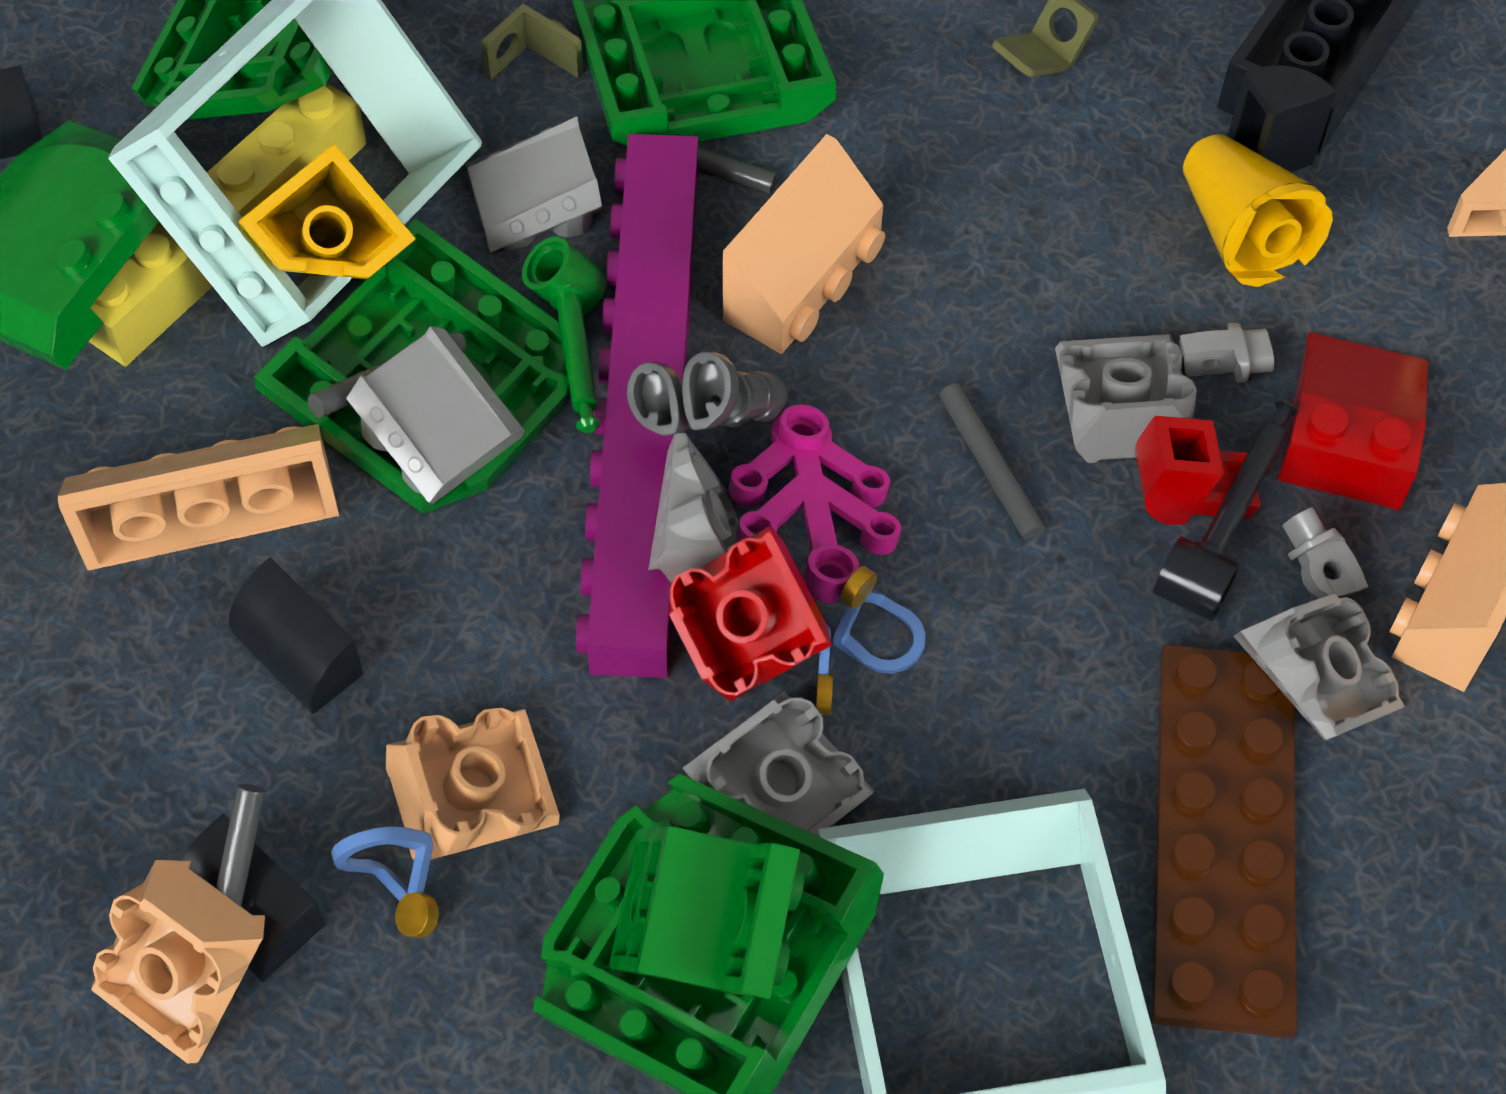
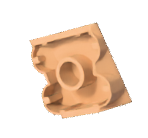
[386,708,560,860]
[91,860,265,1064]

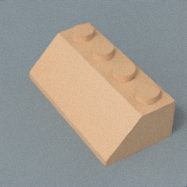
[57,424,339,571]

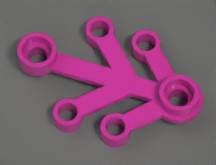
[728,404,901,604]

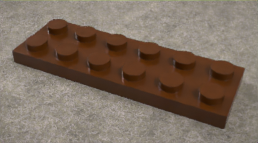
[1151,644,1297,1038]

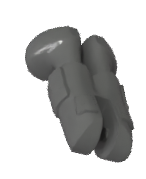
[627,352,788,436]

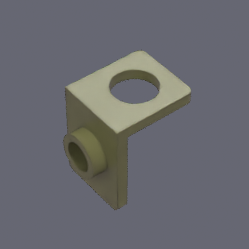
[992,0,1099,77]
[481,4,584,80]

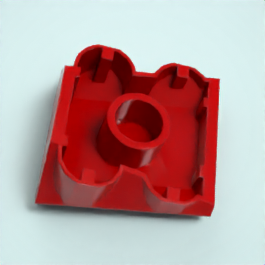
[669,526,832,702]

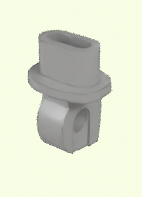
[1179,322,1274,383]
[1282,507,1368,598]

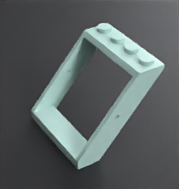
[108,0,482,347]
[817,789,1166,1094]

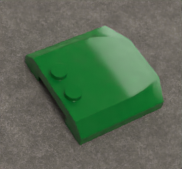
[131,0,333,120]
[572,0,836,146]
[0,121,159,370]
[254,218,569,514]
[533,774,884,1094]

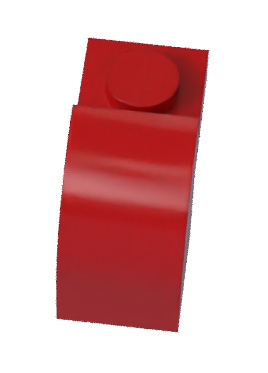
[1135,415,1261,525]

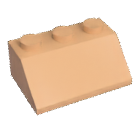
[723,134,885,354]
[1389,483,1506,692]

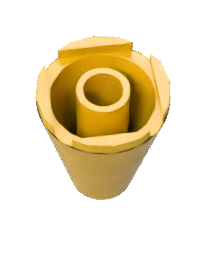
[1183,134,1333,287]

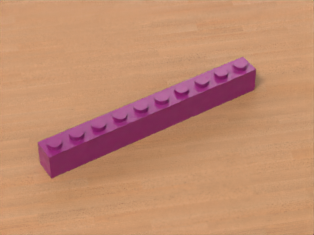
[576,134,699,678]

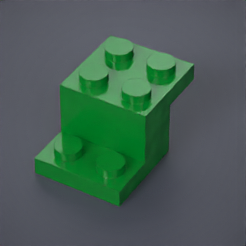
[608,825,804,999]

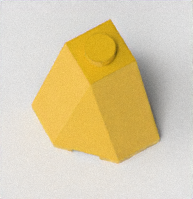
[238,144,416,279]

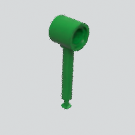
[522,236,606,434]

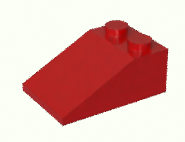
[1277,332,1428,510]

